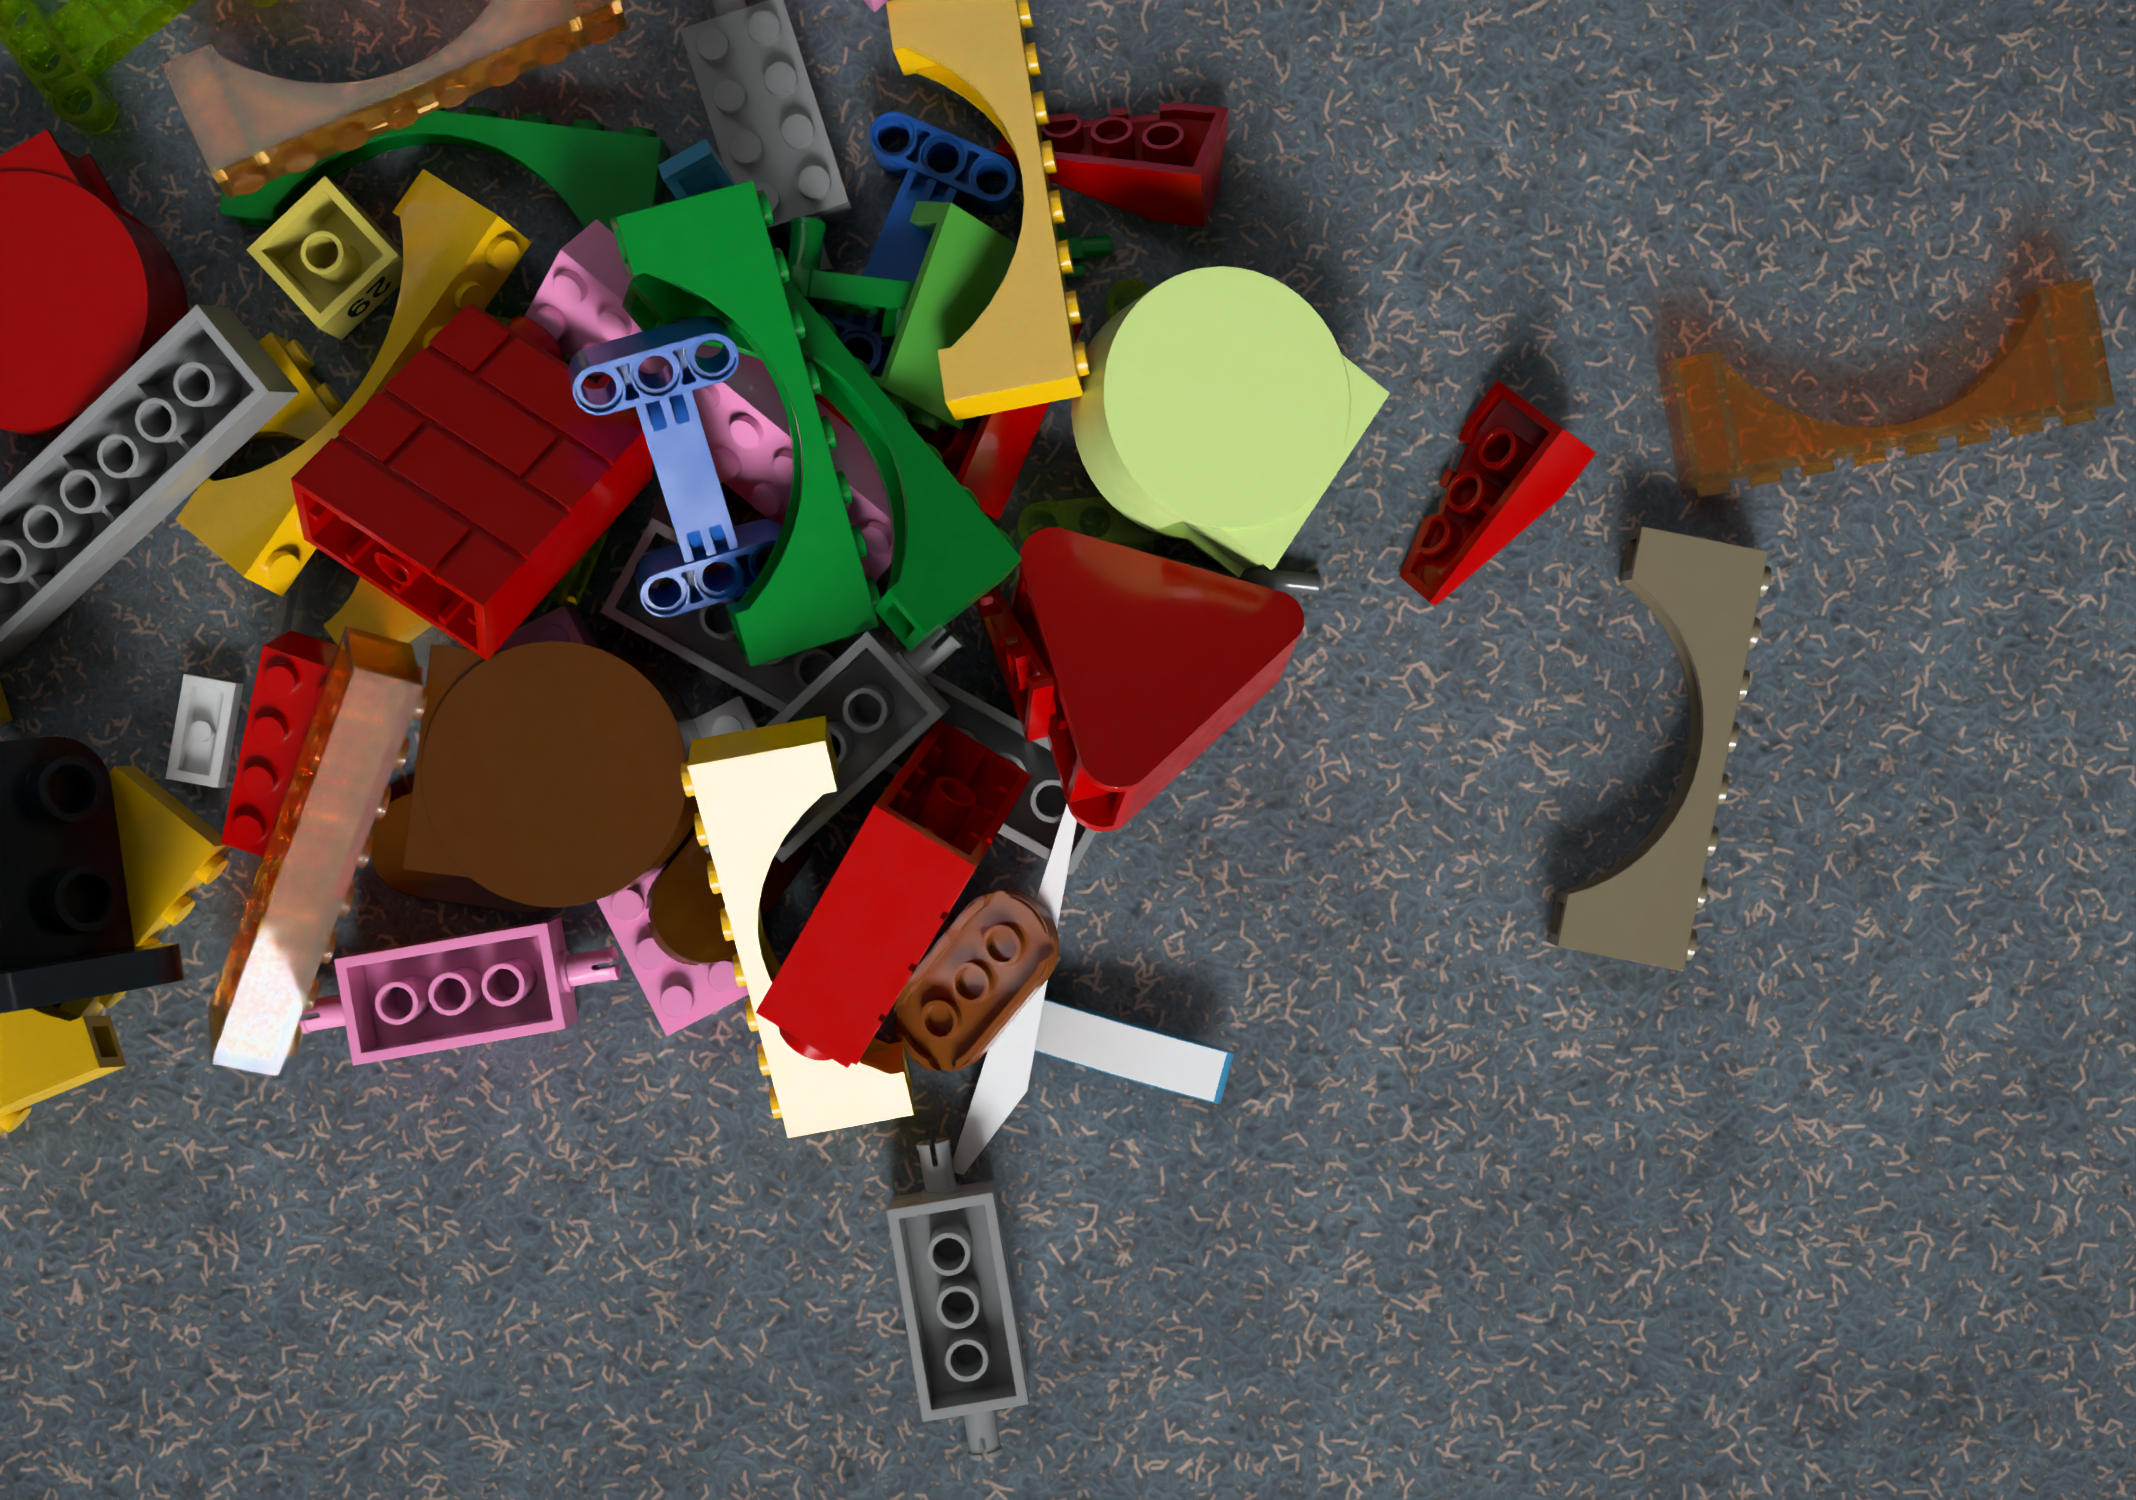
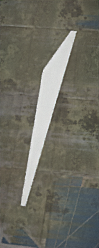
[952,804,1077,1175]

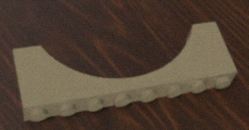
[1547,526,1771,972]

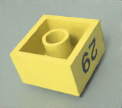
[246,176,403,340]

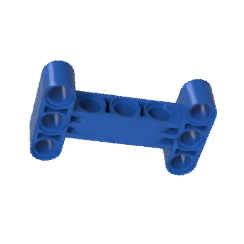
[816,111,1016,377]
[568,315,783,618]

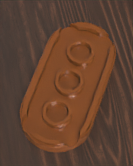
[893,889,1059,1071]

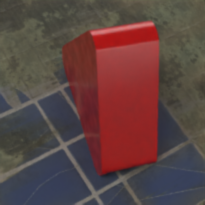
[1009,527,1304,832]

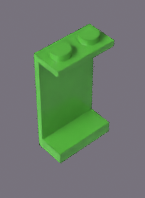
[873,201,1017,433]

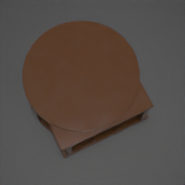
[403,641,701,907]

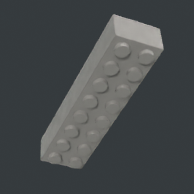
[0,304,299,666]

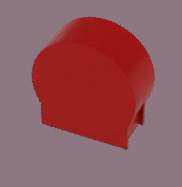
[0,129,188,442]

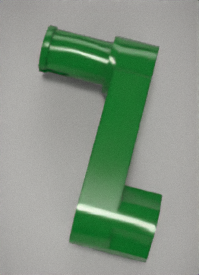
[787,217,915,345]

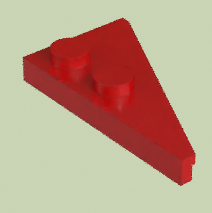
[975,586,1056,742]

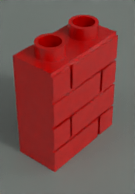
[291,303,653,661]
[755,719,1033,1069]

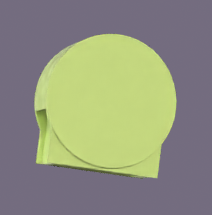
[1071,266,1390,578]

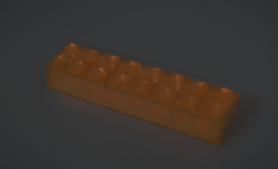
[208,626,428,1076]

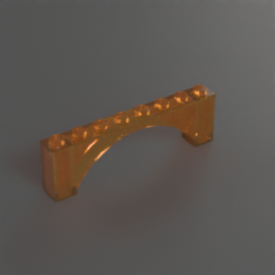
[160,0,628,199]
[1657,278,2115,498]

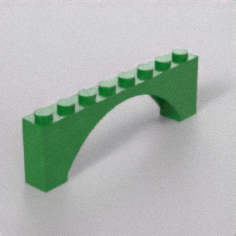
[219,80,670,233]
[609,180,881,667]
[622,273,1022,652]

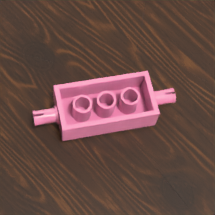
[296,917,621,1065]

